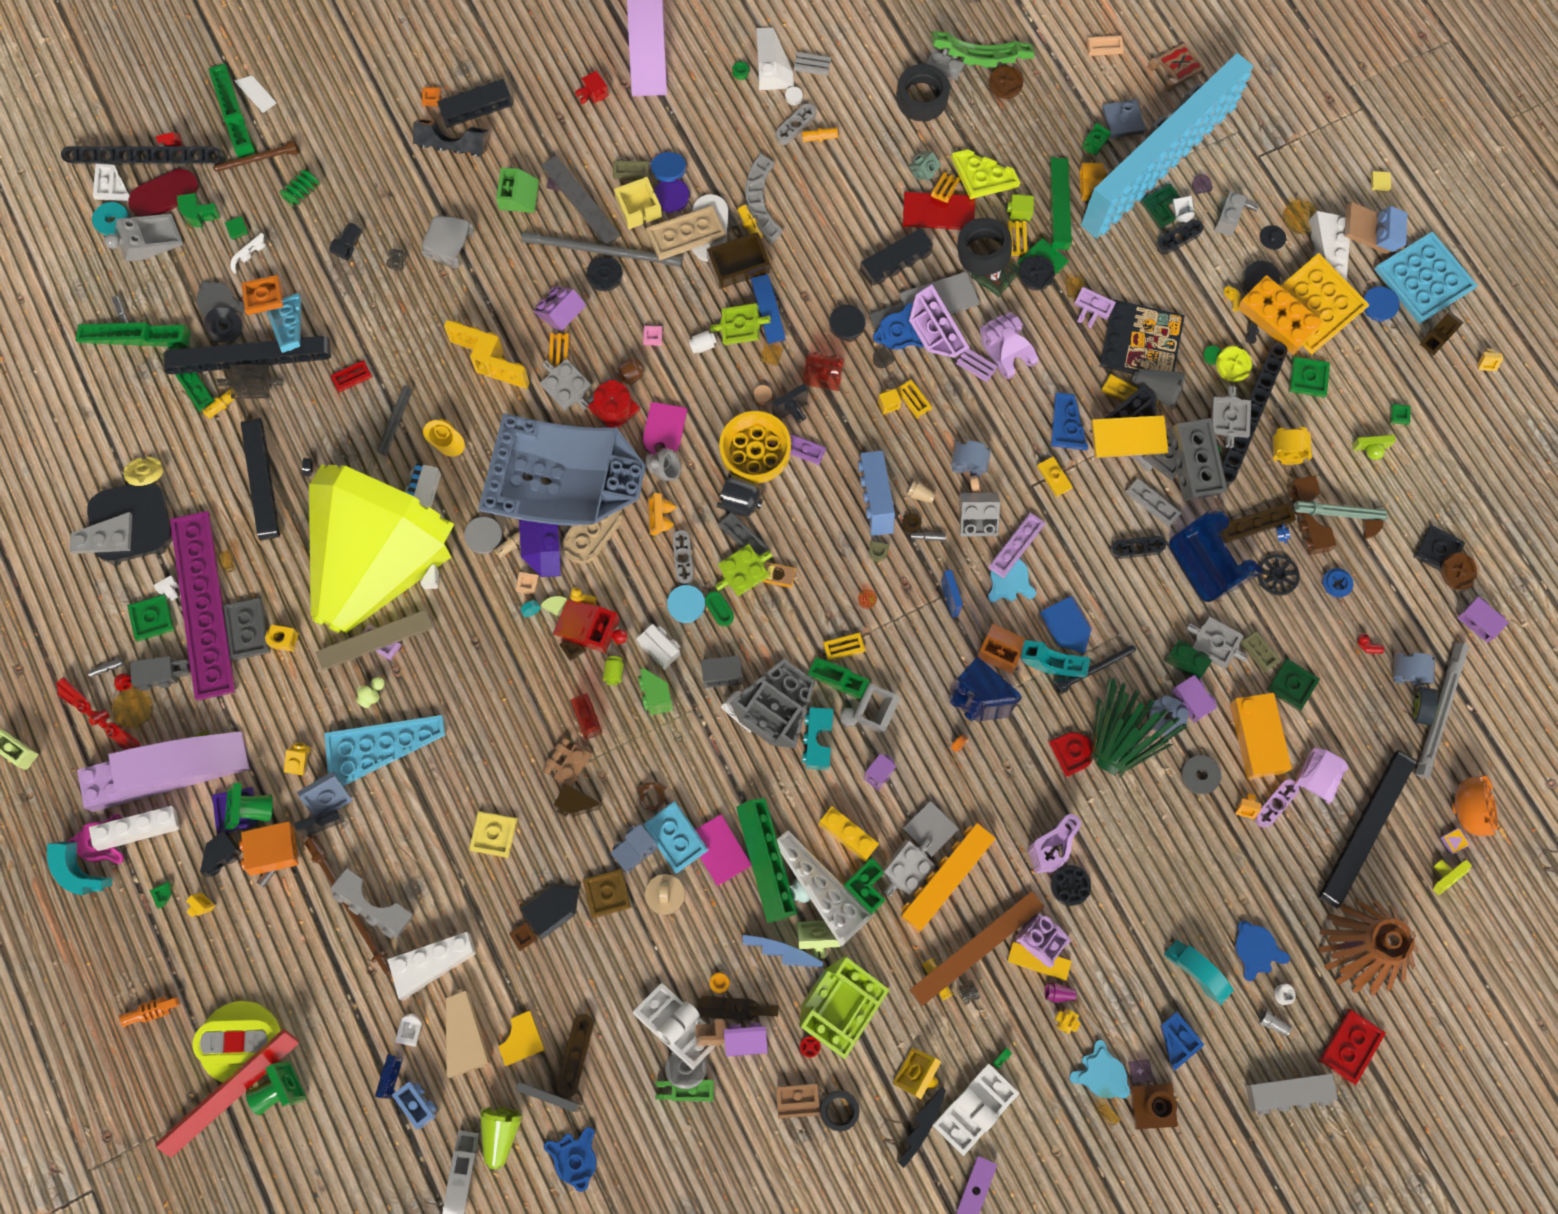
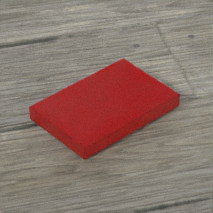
[1318,1009,1386,1085]

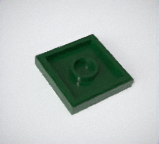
[1266,658,1320,712]

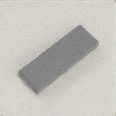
[1125,477,1182,528]

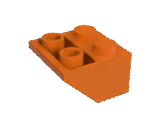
[976,623,1027,674]

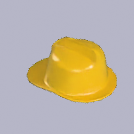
[423,419,465,457]

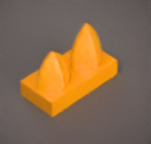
[648,493,677,535]

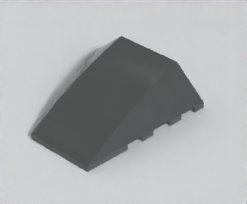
[730,659,816,749]

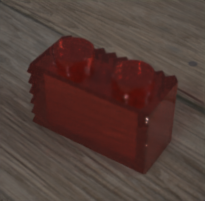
[570,693,603,740]

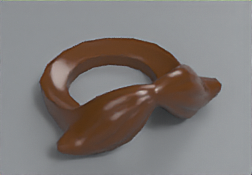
[636,782,667,811]

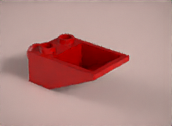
[553,599,628,654]

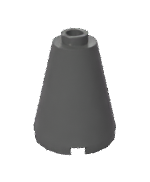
[1132,369,1186,409]

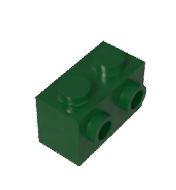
[1164,640,1213,679]

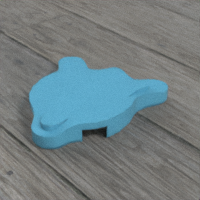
[988,559,1036,603]
[1069,1040,1130,1098]

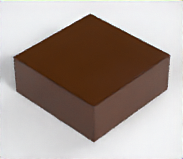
[509,923,538,952]

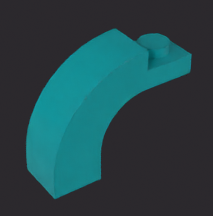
[1021,640,1090,678]
[47,841,113,895]
[1164,939,1234,1005]

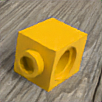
[265,625,299,652]

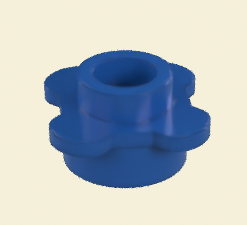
[1277,523,1290,544]

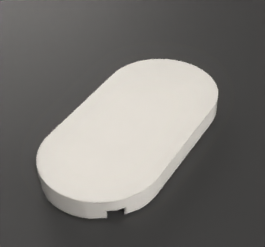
[691,194,728,262]

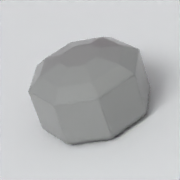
[840,708,858,727]

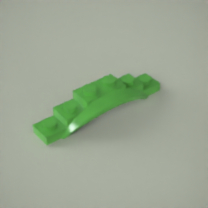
[931,31,1035,68]

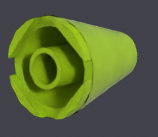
[480,1107,523,1169]

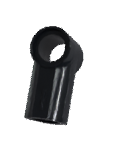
[329,223,362,260]

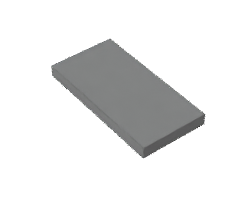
[899,272,980,314]

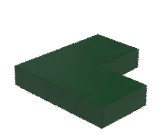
[1140,184,1181,229]

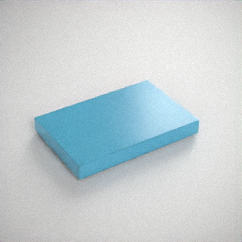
[643,801,709,874]

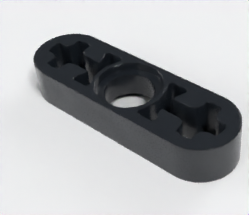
[1156,220,1204,255]
[1110,536,1166,559]

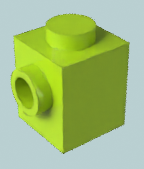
[1007,194,1034,221]

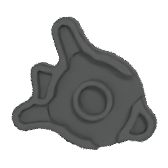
[196,280,245,320]

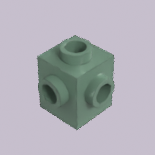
[909,151,941,180]

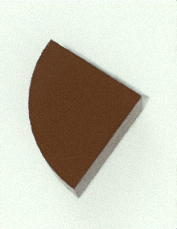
[1363,520,1384,539]

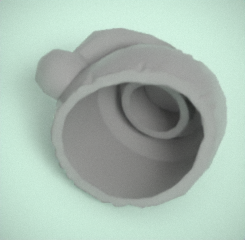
[645,448,681,481]

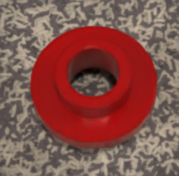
[114,673,133,691]

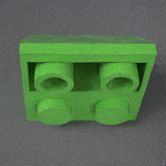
[496,167,539,213]
[638,668,673,715]

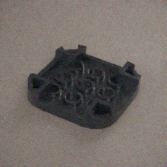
[87,482,173,565]

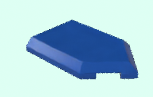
[1039,596,1092,654]

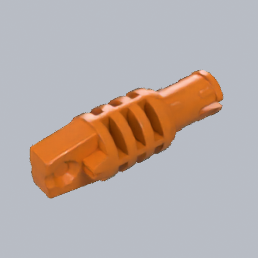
[119,996,180,1027]

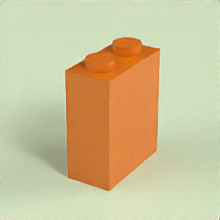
[239,821,299,876]

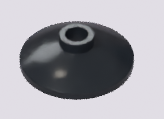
[204,307,242,343]

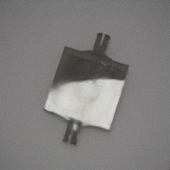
[217,364,283,399]

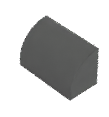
[701,655,743,689]

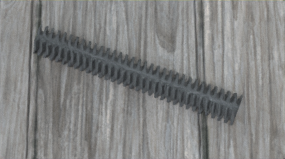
[377,385,413,456]

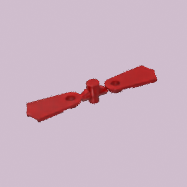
[55,677,140,751]

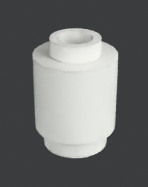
[688,330,717,354]

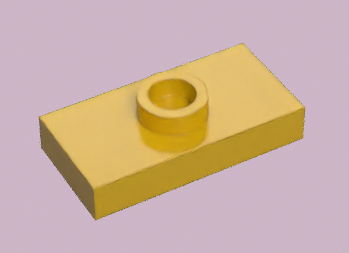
[1037,456,1073,497]

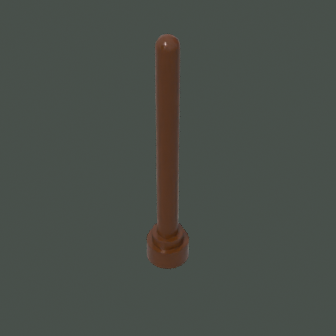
[213,140,299,172]

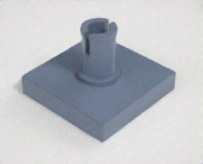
[1102,99,1146,139]
[297,772,353,819]

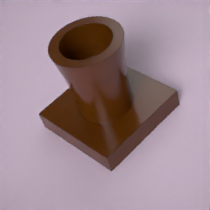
[1130,1084,1178,1130]

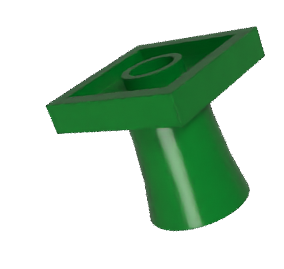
[224,783,273,830]
[246,1061,307,1116]

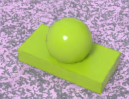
[1352,435,1396,460]

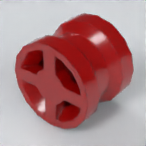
[800,1036,821,1058]

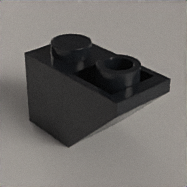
[200,831,242,877]

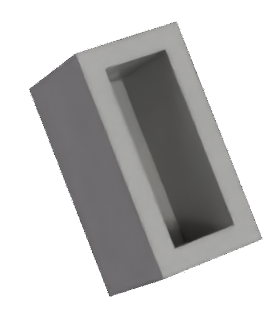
[1214,191,1247,237]

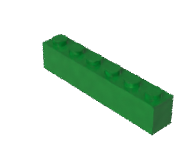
[736,798,797,923]

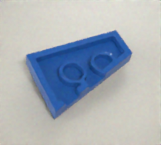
[1050,392,1089,451]

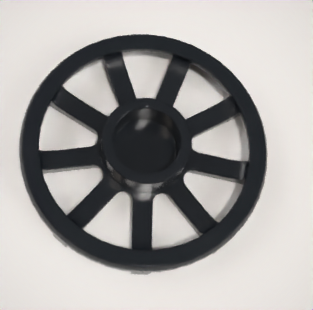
[1256,555,1300,596]

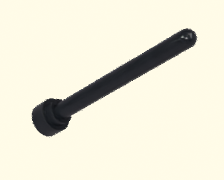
[1053,645,1136,695]

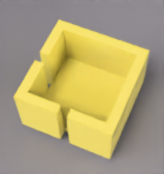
[614,177,662,229]

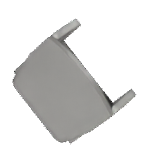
[421,215,474,269]

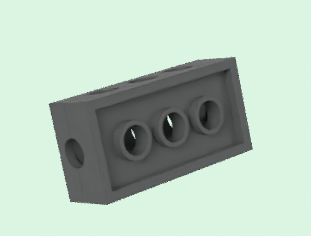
[1168,418,1227,501]

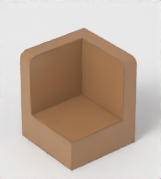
[695,1019,725,1046]

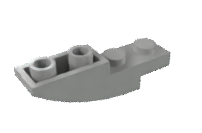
[442,1130,479,1214]

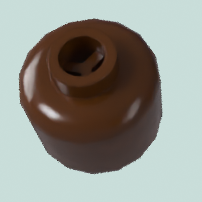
[616,357,645,385]

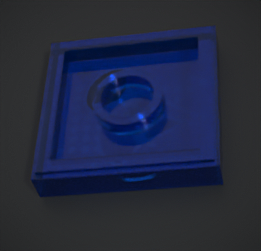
[375,1054,403,1099]

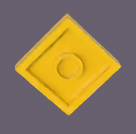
[892,1047,941,1099]

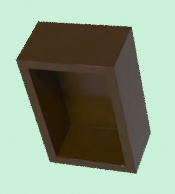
[707,232,770,289]

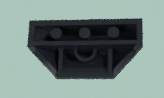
[1090,385,1157,433]

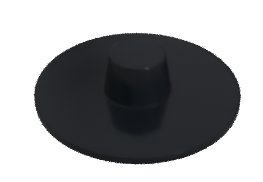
[1259,225,1286,250]

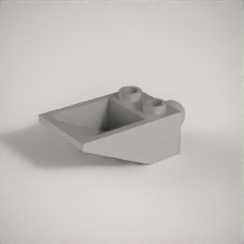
[104,214,183,262]

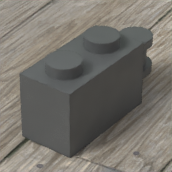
[130,656,190,691]

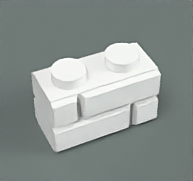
[636,624,680,670]

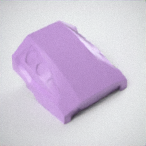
[1294,747,1348,804]
[1016,913,1071,968]

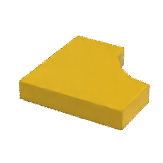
[498,1011,545,1066]

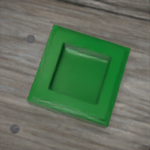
[224,216,249,240]
[1390,404,1411,425]

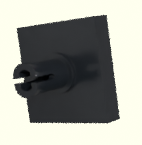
[772,383,808,424]

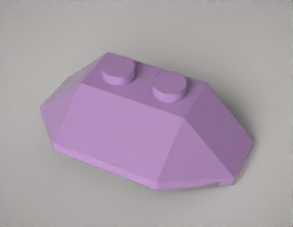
[909,285,969,358]

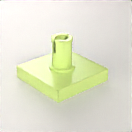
[797,920,840,959]

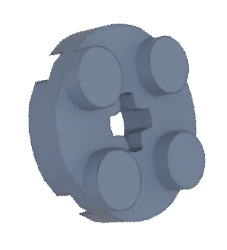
[1148,696,1189,735]

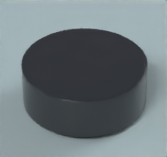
[302,458,313,477]

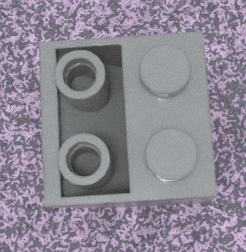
[959,492,1000,537]

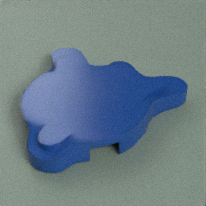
[873,303,924,350]
[1234,921,1290,981]
[544,1127,597,1192]

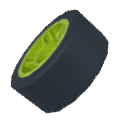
[1413,687,1438,725]

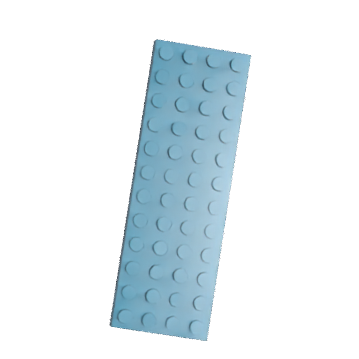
[1081,53,1254,239]

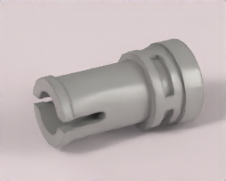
[1258,1009,1292,1037]

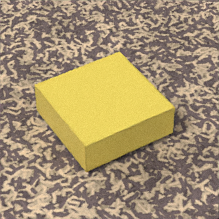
[1371,171,1391,191]

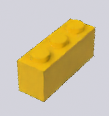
[819,806,879,862]

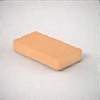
[1087,35,1124,56]

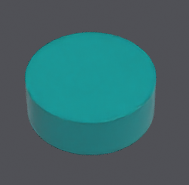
[520,600,541,617]

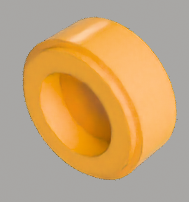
[709,972,730,994]

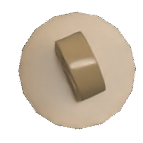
[645,874,685,915]

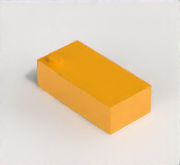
[1230,693,1292,779]

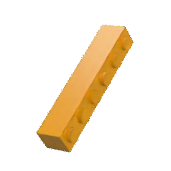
[900,823,996,933]

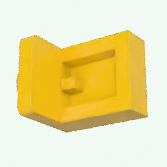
[284,743,312,775]

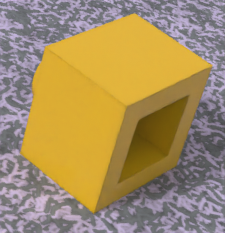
[878,389,901,415]

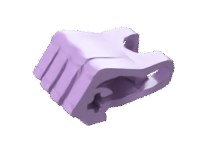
[980,312,1038,379]
[1028,814,1081,873]

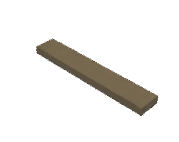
[316,610,433,671]

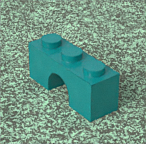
[802,707,833,771]

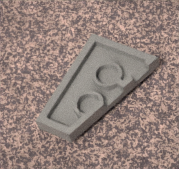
[70,512,132,554]

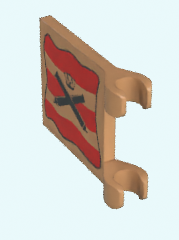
[1147,43,1205,91]

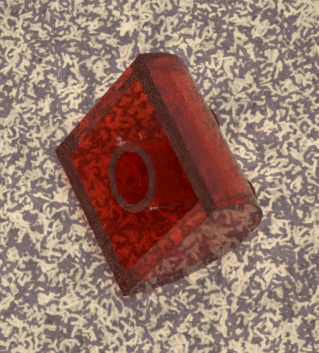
[803,352,844,391]

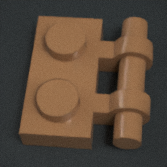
[543,738,592,787]

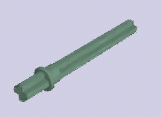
[1293,500,1387,520]

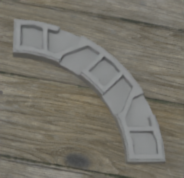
[745,153,783,245]

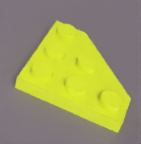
[951,149,1020,199]

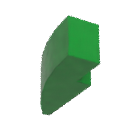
[808,657,871,700]

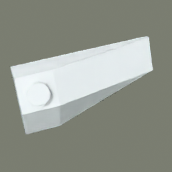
[756,28,794,90]

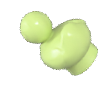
[356,677,384,708]

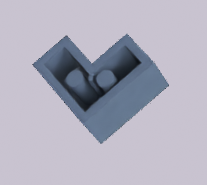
[611,824,658,874]

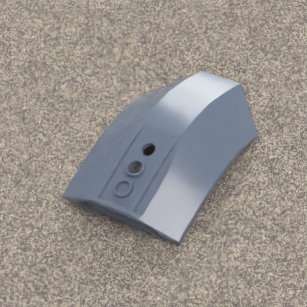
[478,413,646,526]

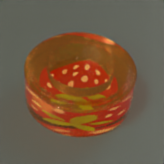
[858,589,877,609]

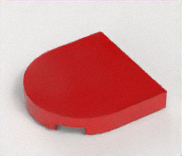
[1048,732,1093,778]

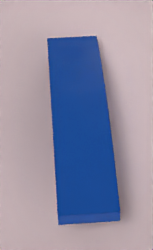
[751,274,786,345]

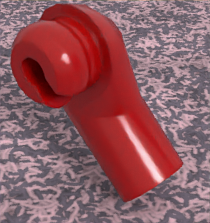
[1357,633,1384,654]

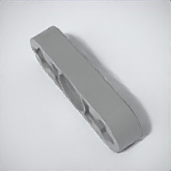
[776,104,816,145]
[673,530,694,585]

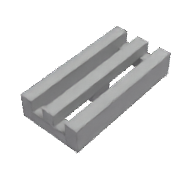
[794,52,831,76]

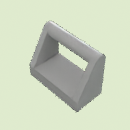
[853,683,901,733]

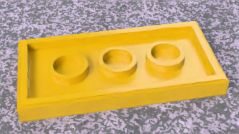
[1091,416,1168,458]

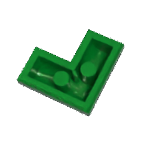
[843,857,886,915]

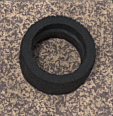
[896,64,950,122]
[957,217,1012,276]

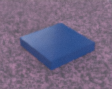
[941,570,963,618]

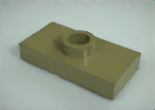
[613,161,649,180]
[1240,631,1281,673]

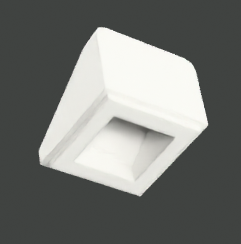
[421,565,439,589]

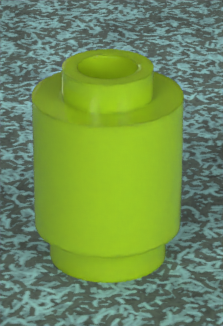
[603,656,624,686]

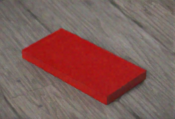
[902,192,975,230]

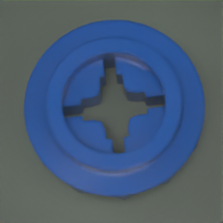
[1322,568,1354,598]

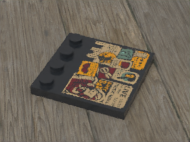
[1099,300,1185,375]

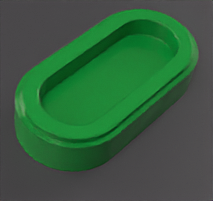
[705,591,734,627]

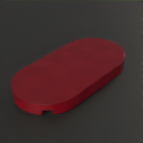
[128,169,199,217]

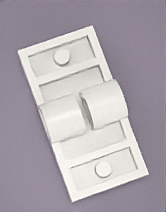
[633,983,715,1070]
[933,1063,1019,1156]

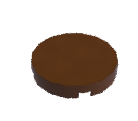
[989,66,1024,99]
[1441,552,1477,590]

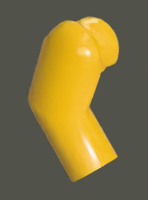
[1223,286,1241,312]
[569,587,597,605]

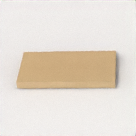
[646,205,726,261]

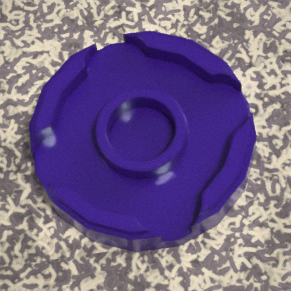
[654,179,689,213]

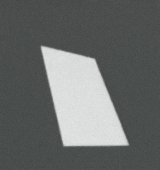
[235,76,277,113]

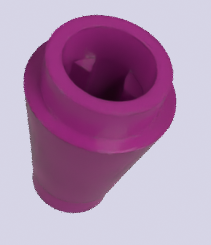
[1044,982,1076,1003]

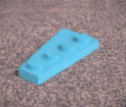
[266,293,301,353]

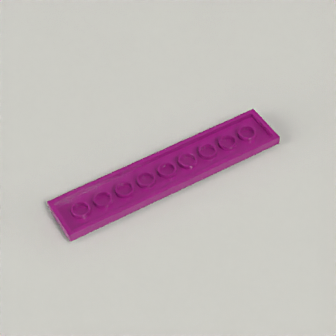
[170,511,236,701]

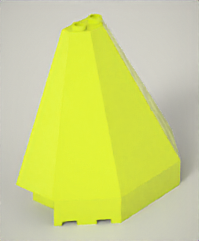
[309,464,454,633]

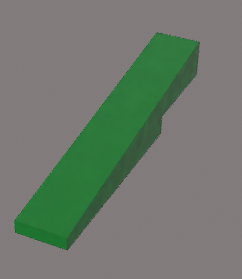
[208,63,255,158]
[1050,157,1072,250]
[75,322,191,348]

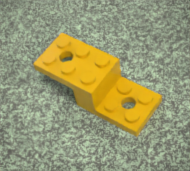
[444,320,530,389]

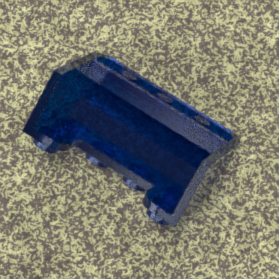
[1169,508,1263,602]
[948,656,1022,722]

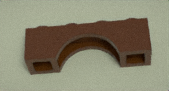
[1288,476,1337,555]

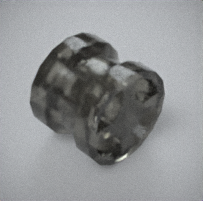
[386,249,407,271]
[956,980,980,1006]

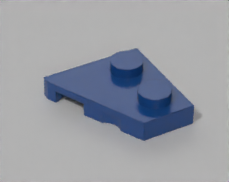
[1160,1012,1205,1071]

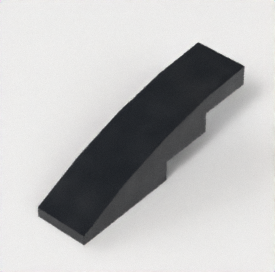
[896,1087,946,1168]

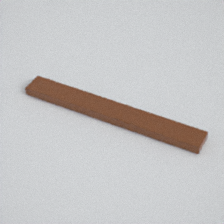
[909,891,1044,1007]

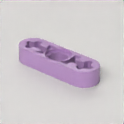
[1255,779,1299,827]

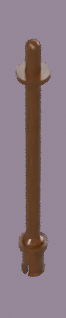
[304,836,391,975]

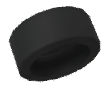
[820,1090,860,1132]

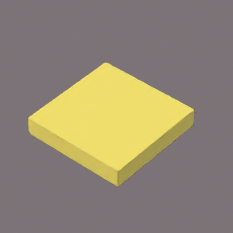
[469,811,518,858]

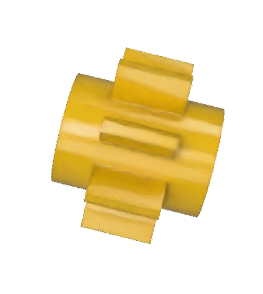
[1054,1008,1081,1034]

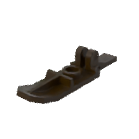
[696,996,779,1020]

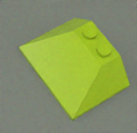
[799,956,889,1059]

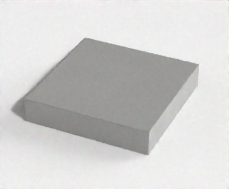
[902,801,959,858]

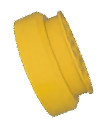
[719,411,791,483]

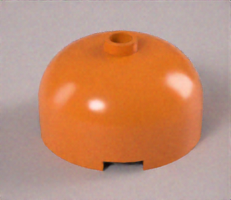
[1452,775,1498,836]

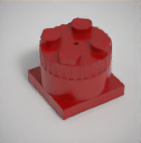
[588,380,640,429]

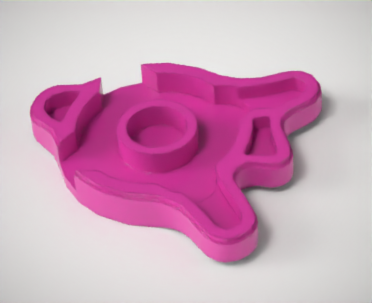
[67,814,124,864]

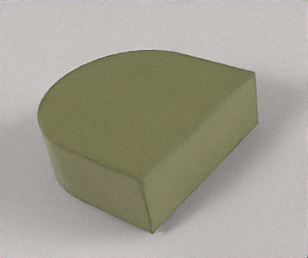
[869,540,890,562]

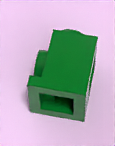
[1082,123,1111,156]

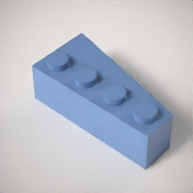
[857,451,895,536]

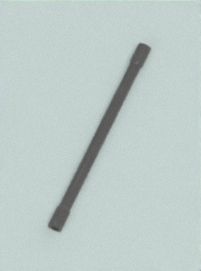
[522,231,683,267]

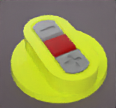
[193,1001,281,1083]

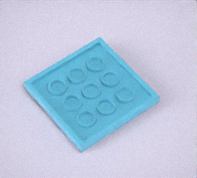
[1374,231,1478,324]

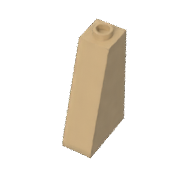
[446,989,491,1078]

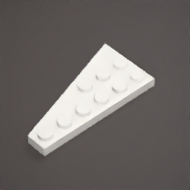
[777,831,873,947]

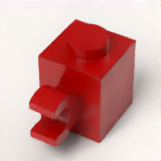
[575,70,609,104]

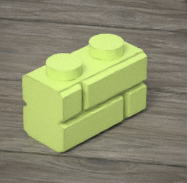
[0,728,39,770]

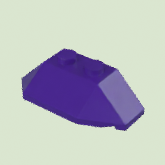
[519,520,561,577]

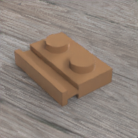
[776,1084,820,1119]

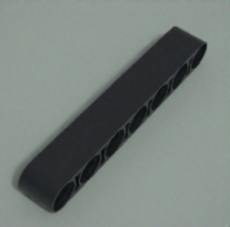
[241,418,280,541]

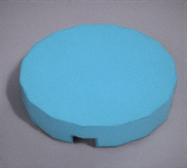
[667,585,705,623]

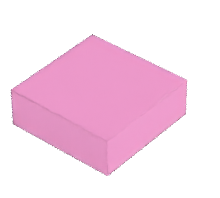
[643,326,662,345]

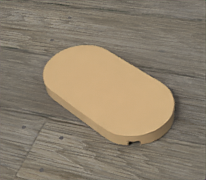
[563,509,623,564]

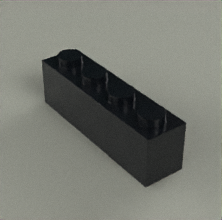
[437,79,513,128]
[860,228,933,287]

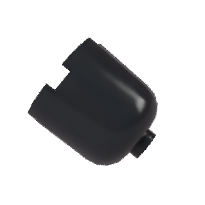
[716,472,764,517]

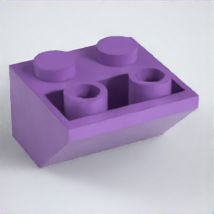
[533,286,586,330]
[724,1023,768,1057]

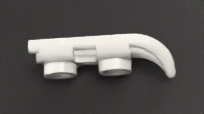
[230,233,266,274]

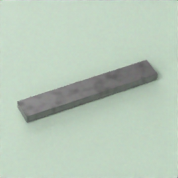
[542,155,620,245]

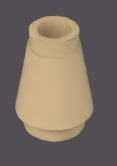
[907,481,936,503]

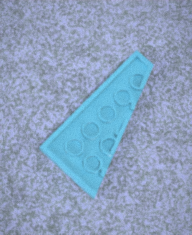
[324,715,446,786]

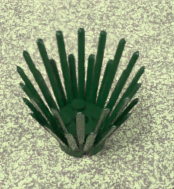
[1088,676,1187,778]

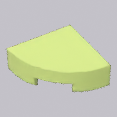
[541,596,567,616]

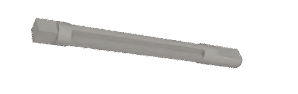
[1415,643,1469,779]

